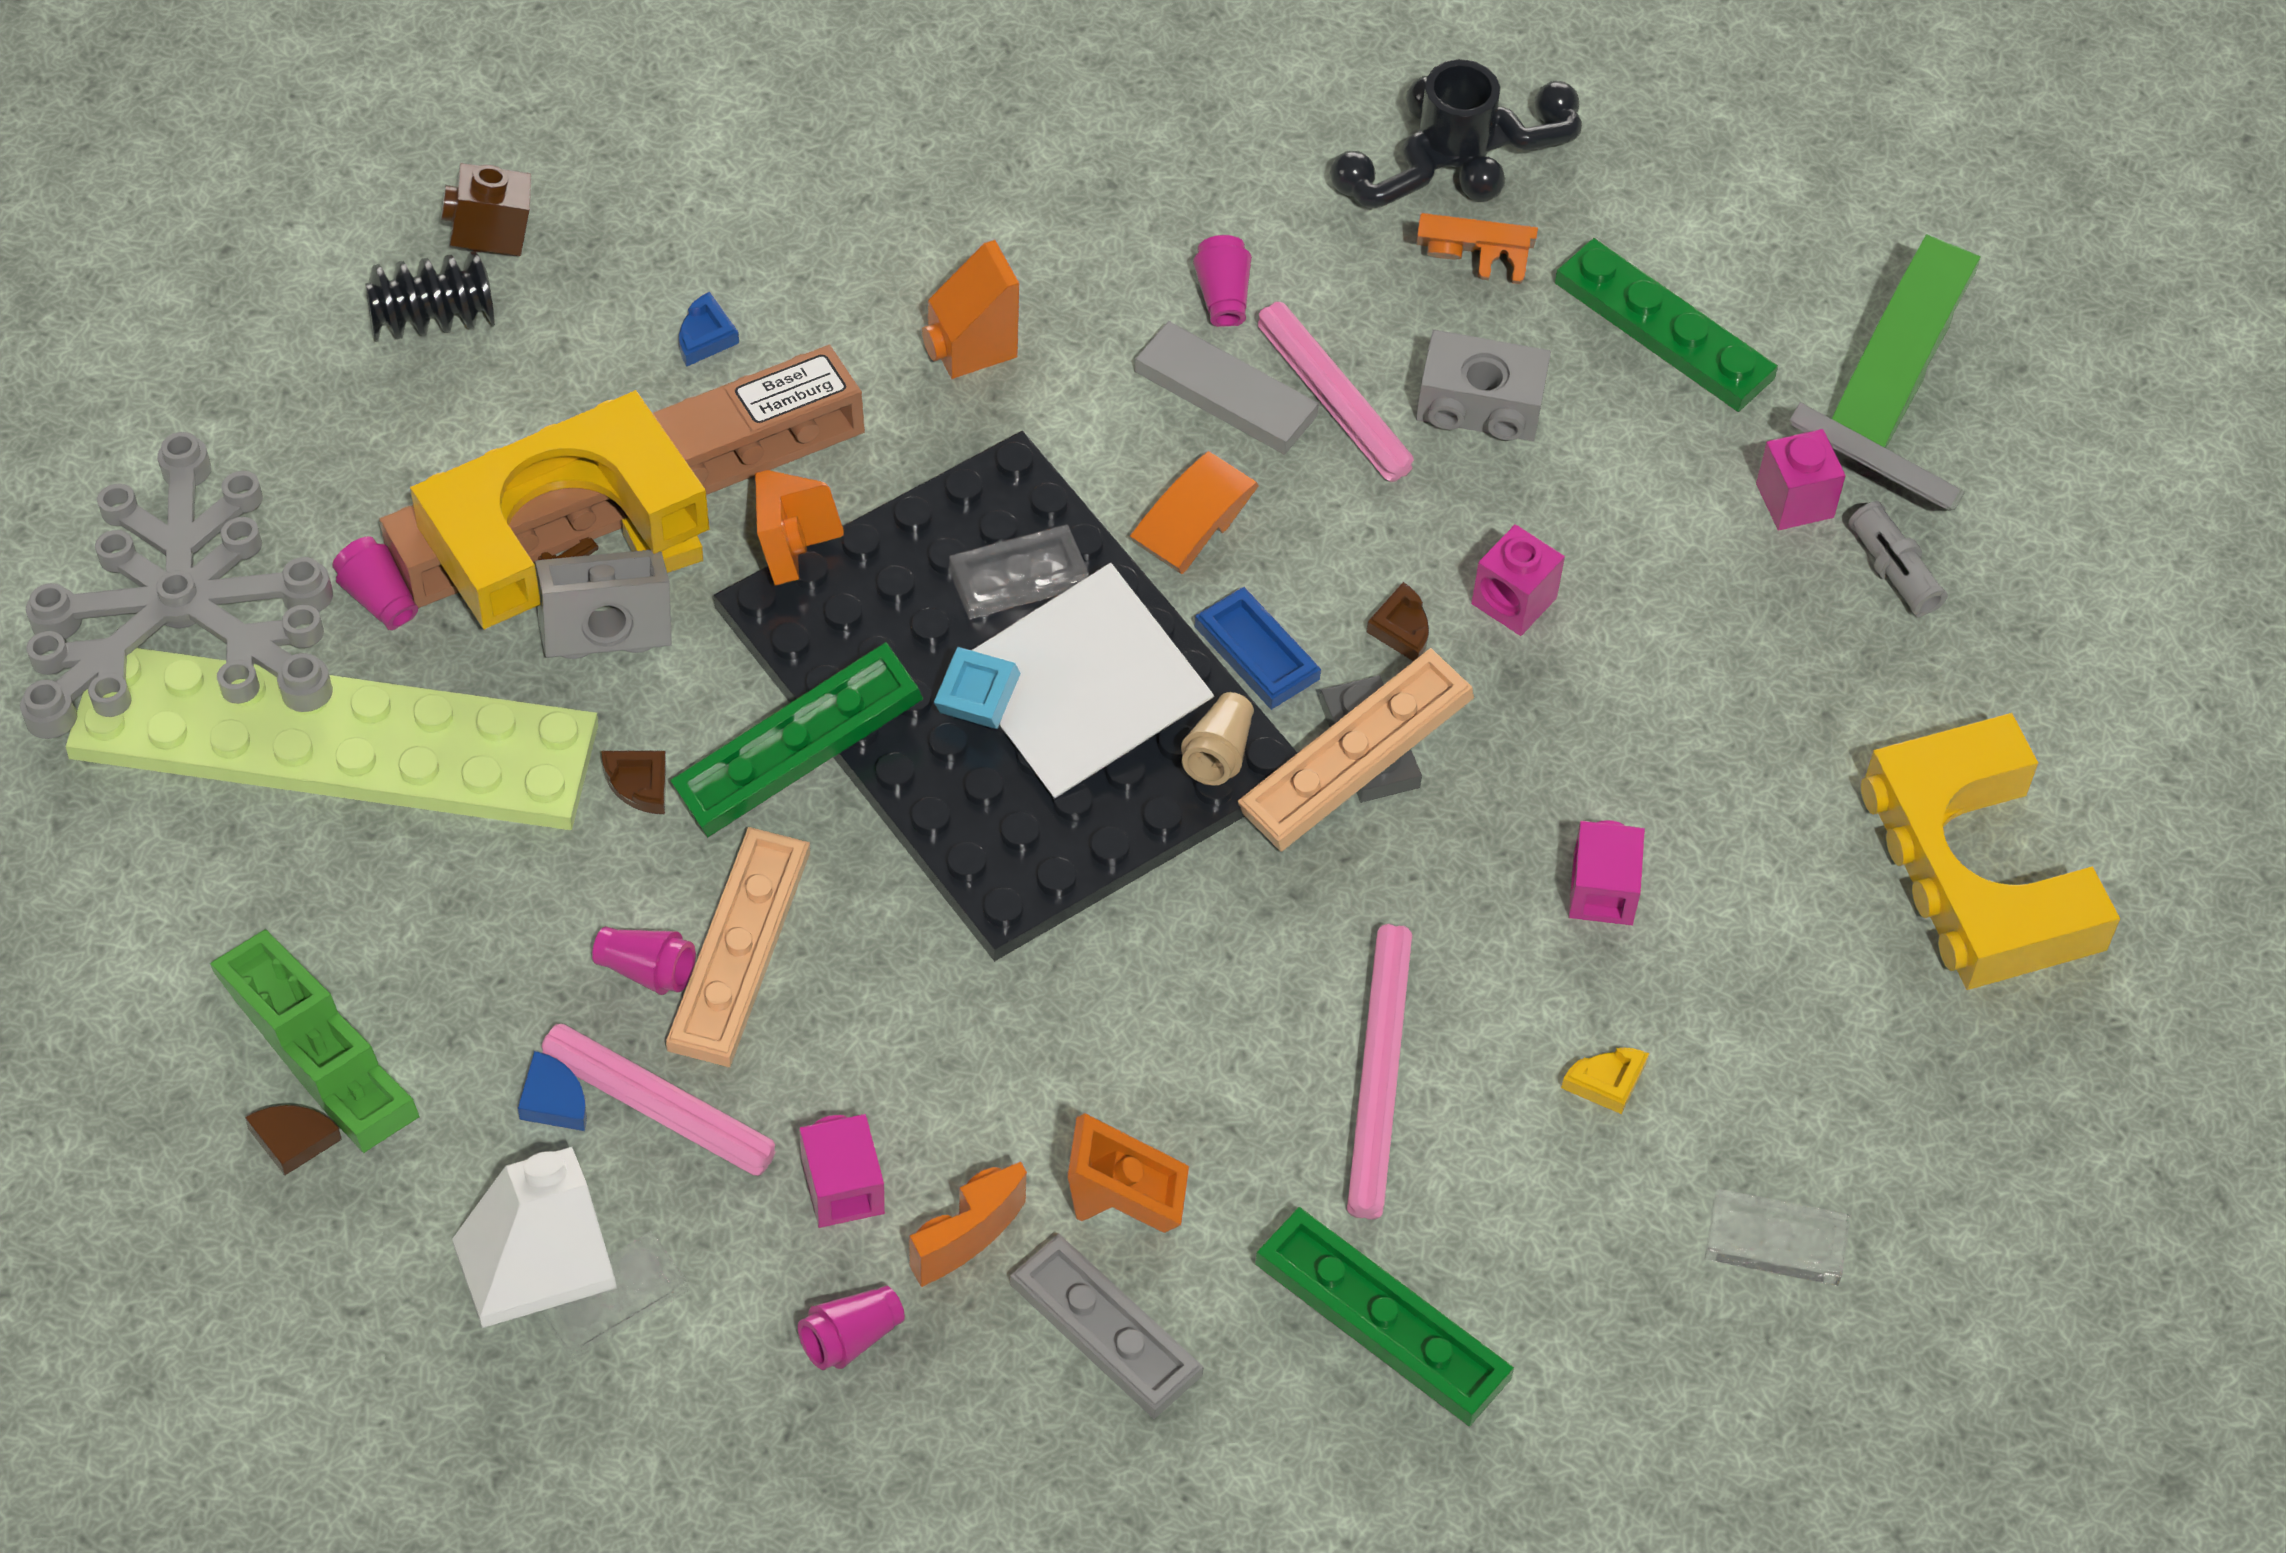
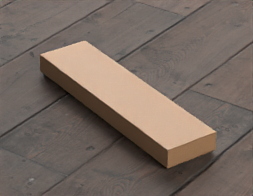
[1238,648,1474,852]
[666,827,810,1067]

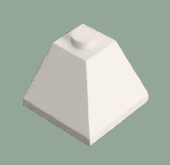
[452,1147,617,1328]

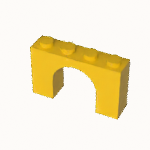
[410,390,710,630]
[1861,713,2120,990]

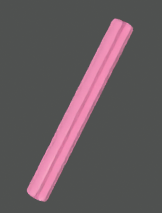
[1347,924,1412,1220]

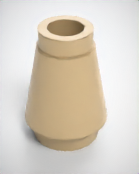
[1181,692,1254,785]

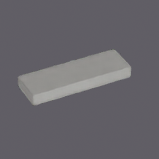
[1135,321,1319,455]
[1790,402,1965,511]
[1010,1234,1204,1419]

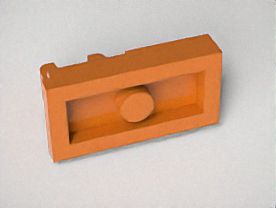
[1416,213,1538,284]

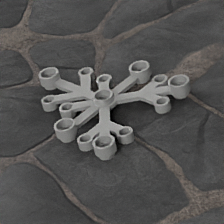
[20,432,333,739]

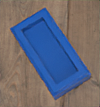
[1194,587,1321,710]

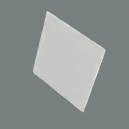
[971,563,1214,799]

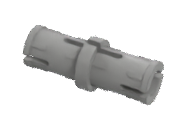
[1849,501,1948,618]

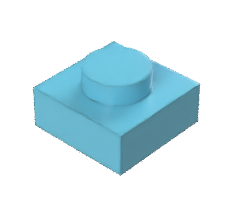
[934,647,1021,729]

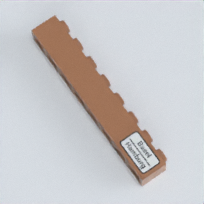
[379,344,865,608]

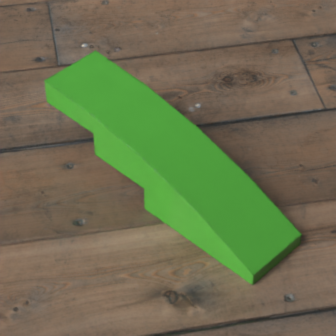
[1832,234,1981,448]
[210,929,420,1153]

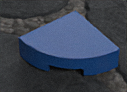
[679,292,739,367]
[518,1051,587,1131]

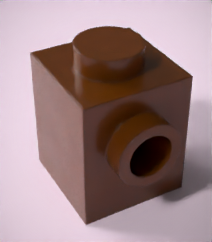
[440,163,531,256]

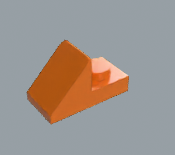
[755,470,844,585]
[1068,1113,1189,1233]

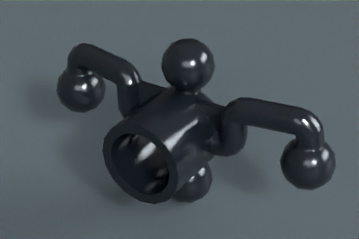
[1330,59,1582,208]

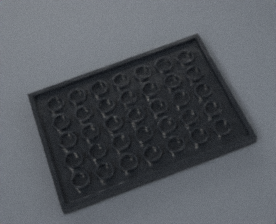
[714,430,1297,962]

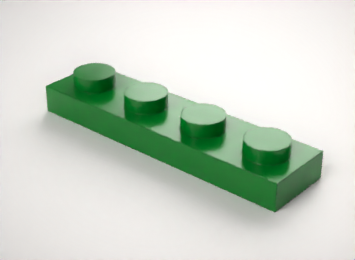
[1555,238,1778,413]
[670,642,923,838]
[1255,1206,1514,1427]

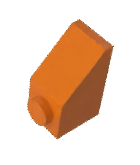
[922,240,1019,379]

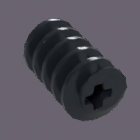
[365,251,495,342]

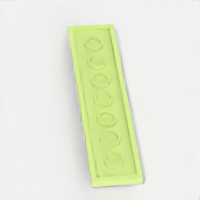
[65,648,598,830]

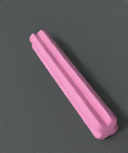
[1258,301,1414,482]
[541,1024,776,1175]

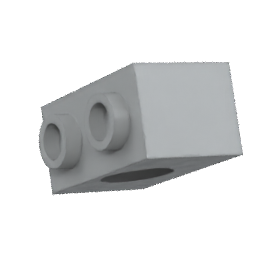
[1416,329,1551,441]
[535,550,672,659]

